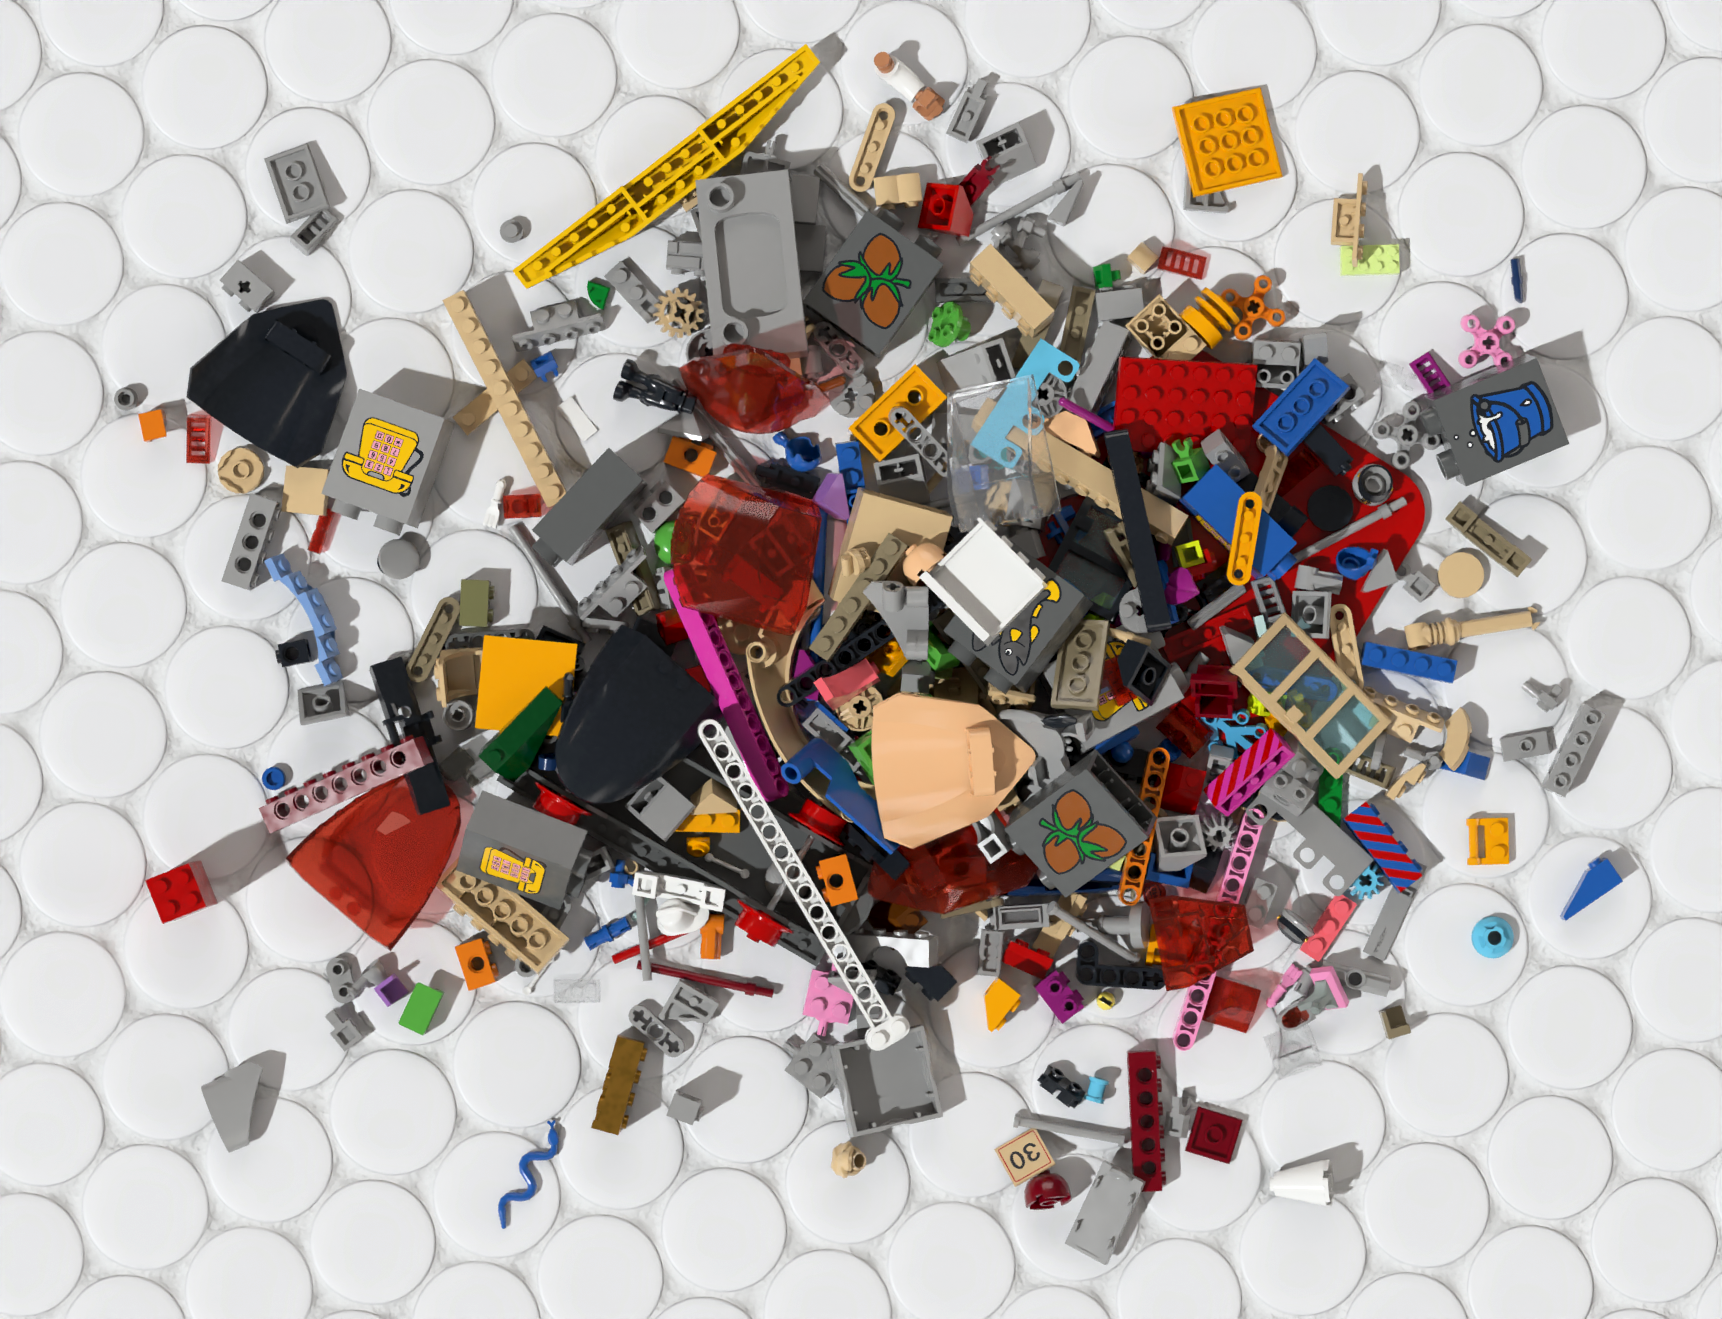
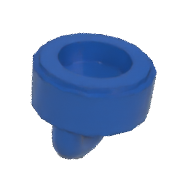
[1156,738,1182,763]

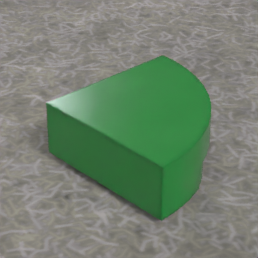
[587,281,611,310]

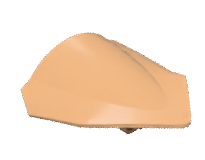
[871,692,1036,849]

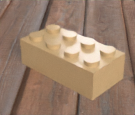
[969,244,1054,339]

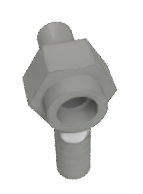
[1013,216,1046,251]
[1521,681,1563,713]
[1404,746,1443,770]

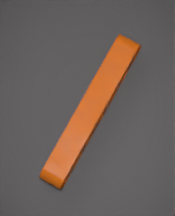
[1118,748,1170,906]

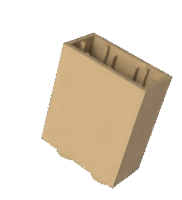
[828,487,953,627]

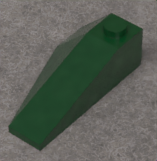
[478,686,563,782]

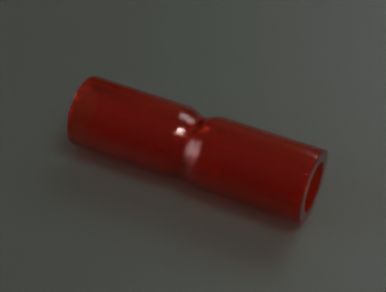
[307,508,335,554]

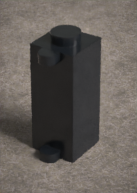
[1302,424,1354,477]

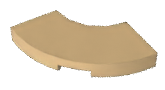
[1439,707,1472,771]

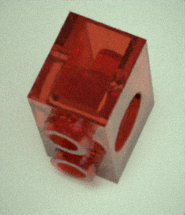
[1156,701,1214,758]

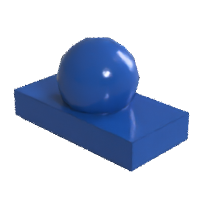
[1094,726,1140,763]

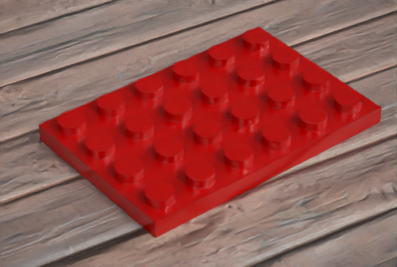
[1113,356,1257,457]

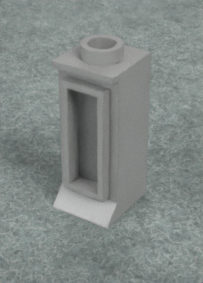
[990,903,1053,930]

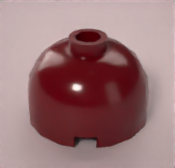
[1024,1170,1072,1210]

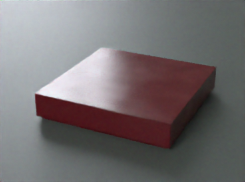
[1185,1106,1243,1164]

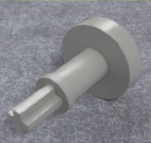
[1077,902,1150,948]

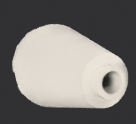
[1270,1159,1334,1206]

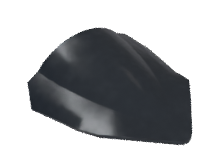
[186,299,347,469]

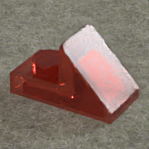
[503,494,542,519]

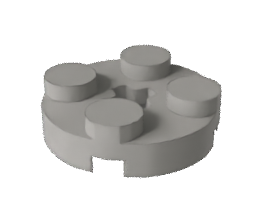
[828,373,875,418]
[1119,588,1150,635]

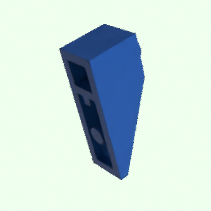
[1560,857,1623,921]

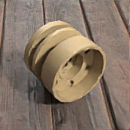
[836,686,883,731]

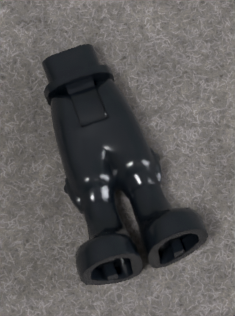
[613,359,697,414]

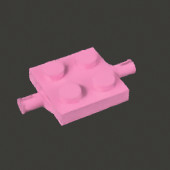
[802,963,854,1036]

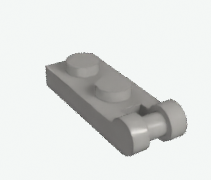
[604,261,660,323]

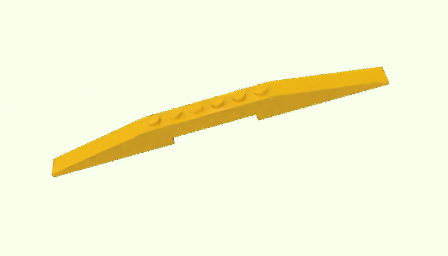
[512,44,820,289]

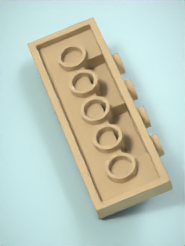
[434,857,569,975]

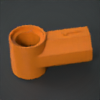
[700,913,724,959]

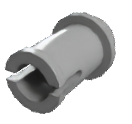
[1293,965,1313,997]

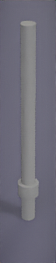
[956,172,1082,246]
[1293,497,1407,564]
[509,524,592,644]

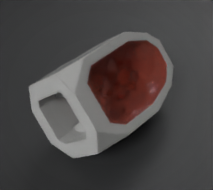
[1276,997,1316,1031]

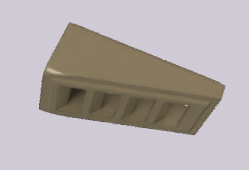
[1345,754,1396,789]

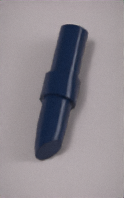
[1510,259,1523,303]

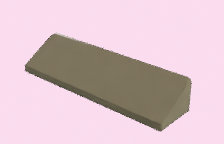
[605,521,661,617]

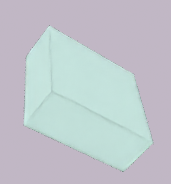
[1252,615,1267,640]

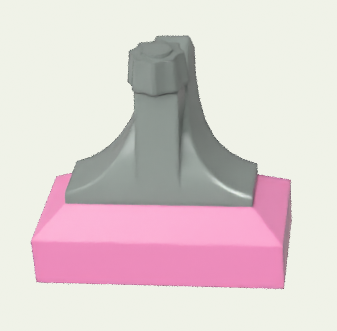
[1297,966,1349,1015]

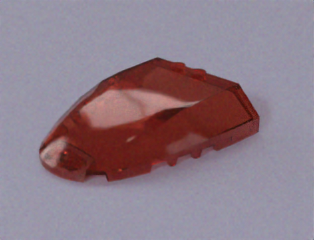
[285,775,461,951]

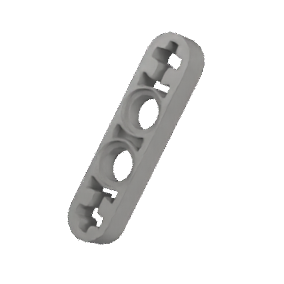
[888,406,957,477]

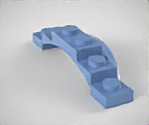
[264,554,343,686]

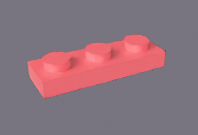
[1299,895,1357,962]

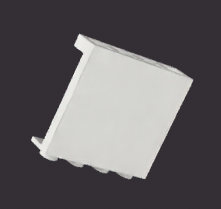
[919,517,1048,646]

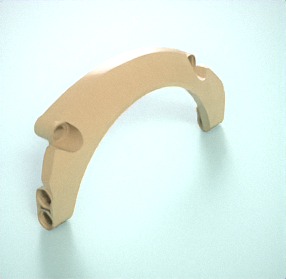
[746,580,877,822]

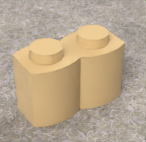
[873,173,923,210]

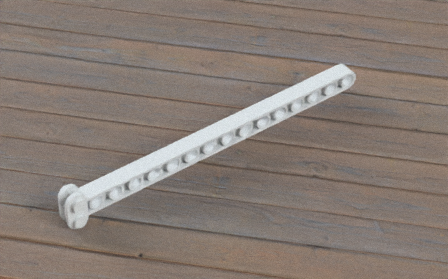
[698,719,910,1051]

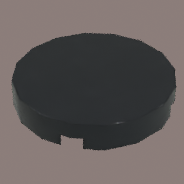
[1307,485,1354,532]

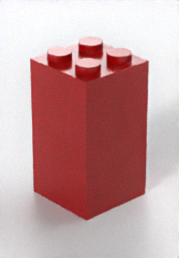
[145,861,218,924]

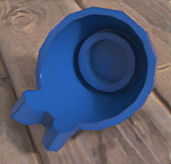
[1336,547,1379,580]

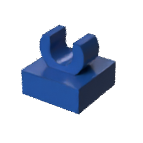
[530,351,558,382]

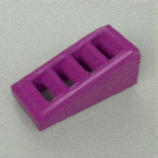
[1409,351,1451,394]

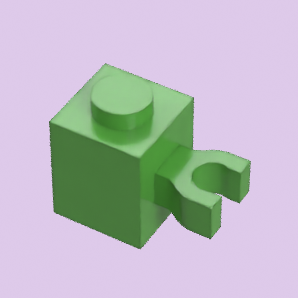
[1171,437,1211,484]

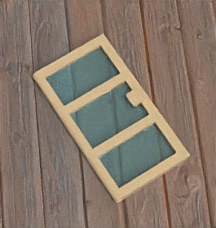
[1229,612,1392,779]

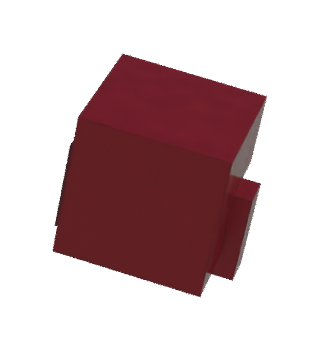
[1190,664,1239,719]

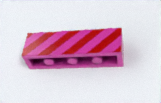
[1203,728,1295,817]

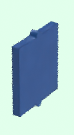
[814,702,849,733]

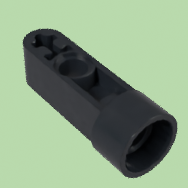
[1236,468,1309,537]

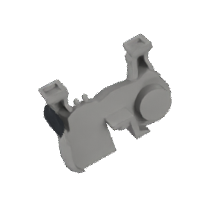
[997,709,1095,802]

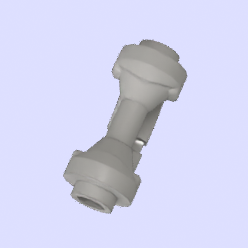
[991,222,1040,271]

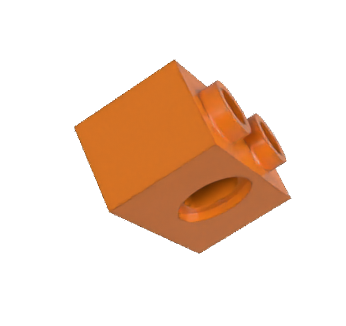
[663,436,717,479]
[816,853,858,906]
[455,937,499,991]

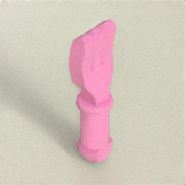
[1266,963,1303,1008]

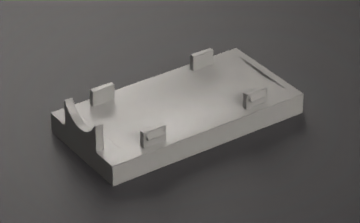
[1065,1160,1146,1265]

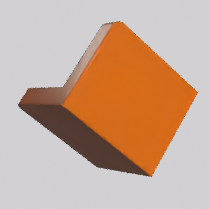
[138,409,167,442]

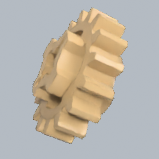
[653,288,704,338]

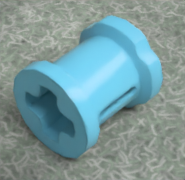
[1084,1076,1110,1104]

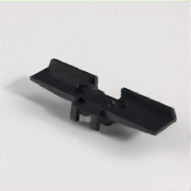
[369,656,451,816]

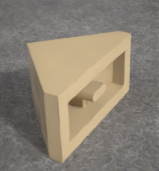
[690,778,737,815]

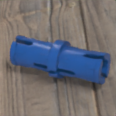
[584,916,632,951]

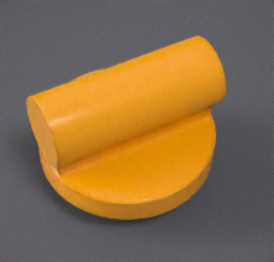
[686,837,710,857]

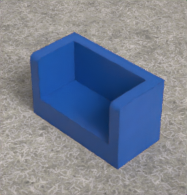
[1138,850,1194,888]

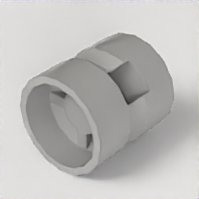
[443,700,476,730]

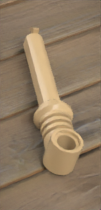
[1404,607,1540,651]

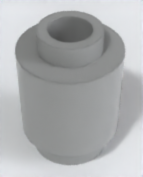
[800,345,823,380]

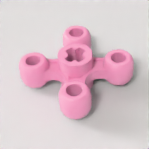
[1458,314,1515,369]

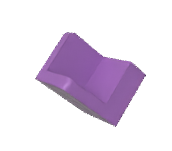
[374,973,409,1007]

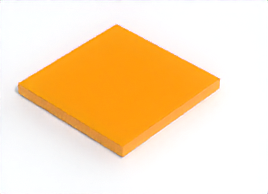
[1172,87,1283,198]
[475,635,578,736]

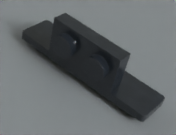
[841,817,911,880]

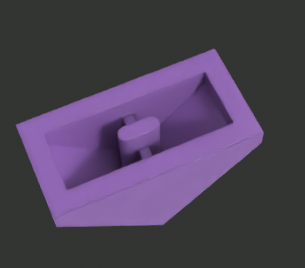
[812,473,850,520]

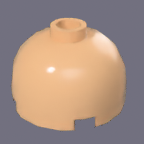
[903,543,947,586]

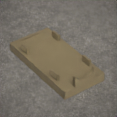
[1051,619,1110,711]

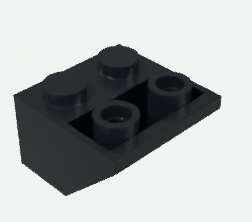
[904,963,957,1002]

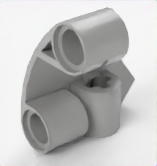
[863,581,929,660]
[201,1061,263,1153]

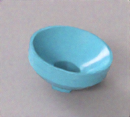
[1471,916,1514,958]

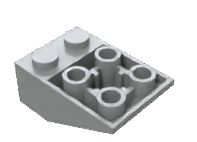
[936,337,1016,406]

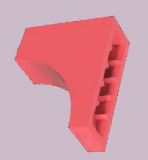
[813,658,881,711]

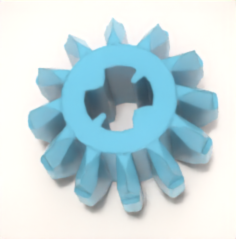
[1349,864,1384,900]

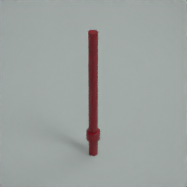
[636,960,774,998]

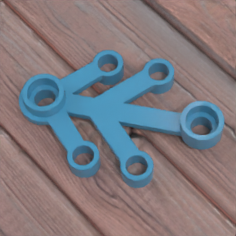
[1200,708,1269,763]

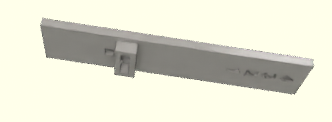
[1363,859,1427,961]

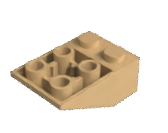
[1125,294,1207,360]

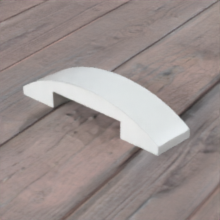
[632,871,726,912]

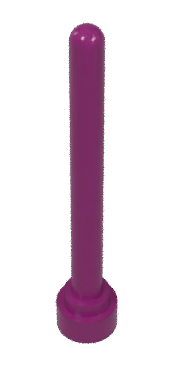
[1058,397,1153,459]

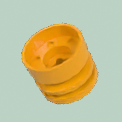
[1179,287,1240,349]

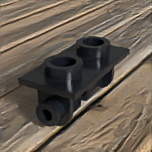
[1196,560,1243,603]
[854,959,902,996]
[1037,1065,1086,1108]

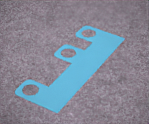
[971,338,1080,469]

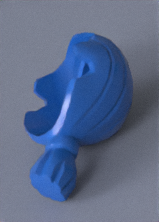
[772,431,821,472]

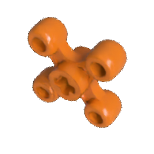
[1221,275,1286,341]

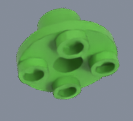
[928,302,971,347]

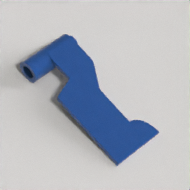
[781,738,901,855]

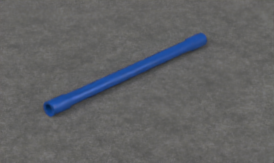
[807,504,828,701]

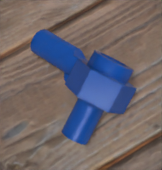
[609,859,634,888]

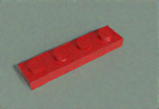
[1163,605,1255,662]

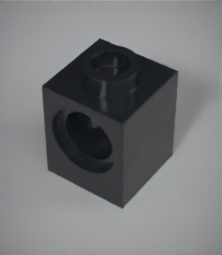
[275,639,312,667]

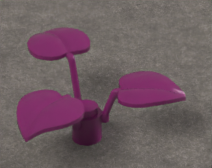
[1112,540,1200,627]

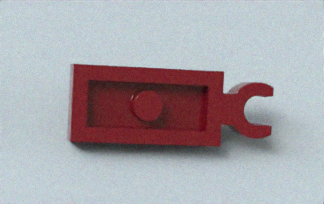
[959,156,1001,207]

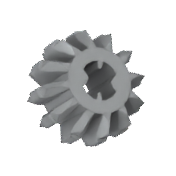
[1200,812,1238,851]

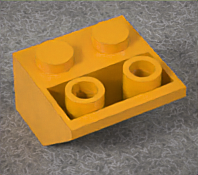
[983,977,1021,1032]

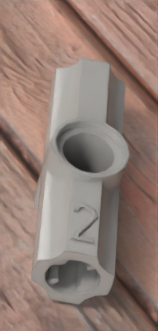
[1321,960,1391,997]

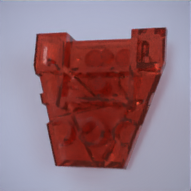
[1149,895,1254,991]

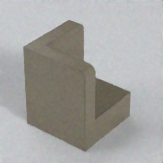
[1379,1005,1411,1039]

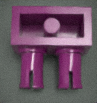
[1034,969,1084,1024]

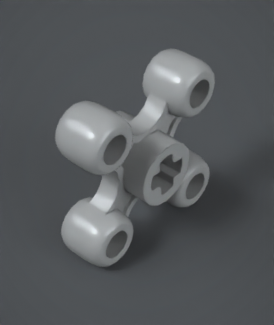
[1372,402,1441,470]

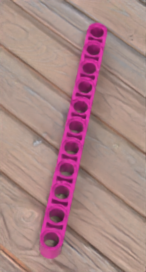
[664,563,789,803]

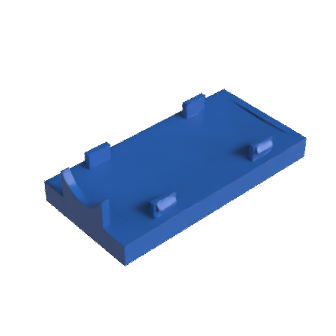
[1253,358,1350,457]

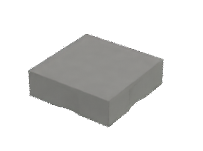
[830,1025,943,1137]

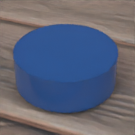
[262,767,286,790]

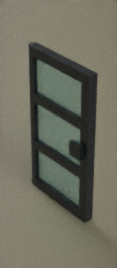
[1048,455,1175,624]

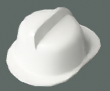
[656,899,710,936]

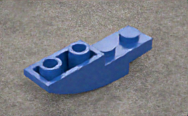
[835,440,865,524]

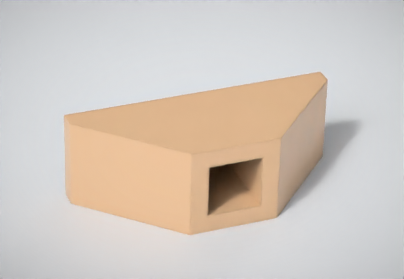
[1034,411,1101,459]

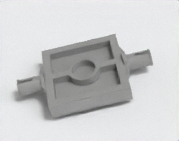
[739,140,791,175]
[783,1034,839,1099]

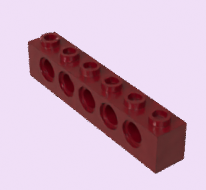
[1127,1050,1166,1192]

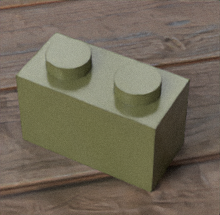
[459,579,495,627]

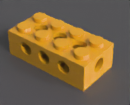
[848,364,947,462]

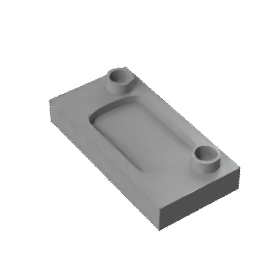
[695,169,809,367]

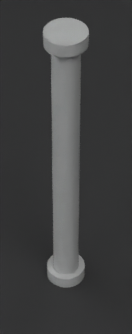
[1046,901,1141,966]
[1013,1113,1125,1147]

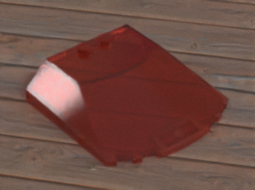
[670,474,822,636]

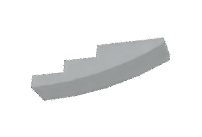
[802,708,872,784]

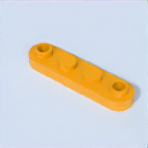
[1226,492,1262,586]

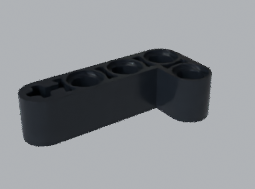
[1075,940,1167,990]

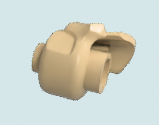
[831,1141,866,1178]

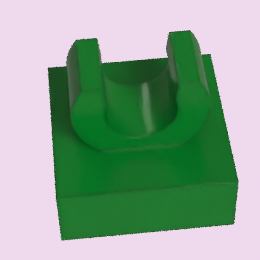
[1093,264,1121,290]

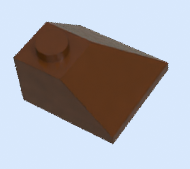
[866,886,928,950]

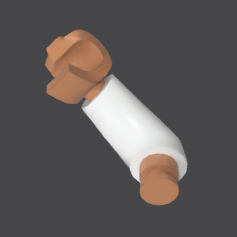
[874,52,945,121]

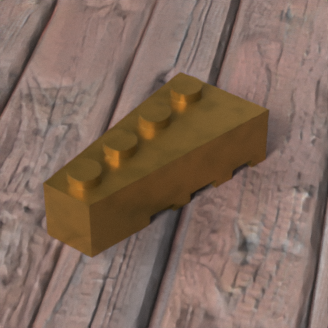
[591,1035,648,1135]

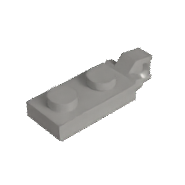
[946,78,987,143]

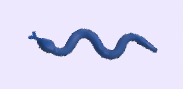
[498,1120,559,1229]

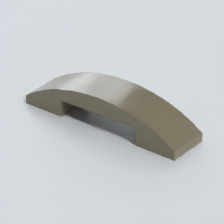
[1011,279,1064,369]
[1445,501,1532,578]

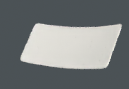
[557,397,597,441]

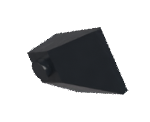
[1117,639,1172,706]

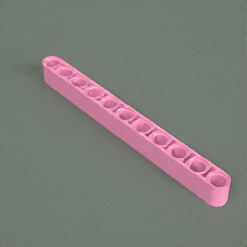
[1172,808,1264,1051]

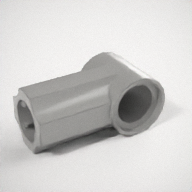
[1294,565,1343,595]

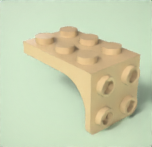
[434,647,483,708]

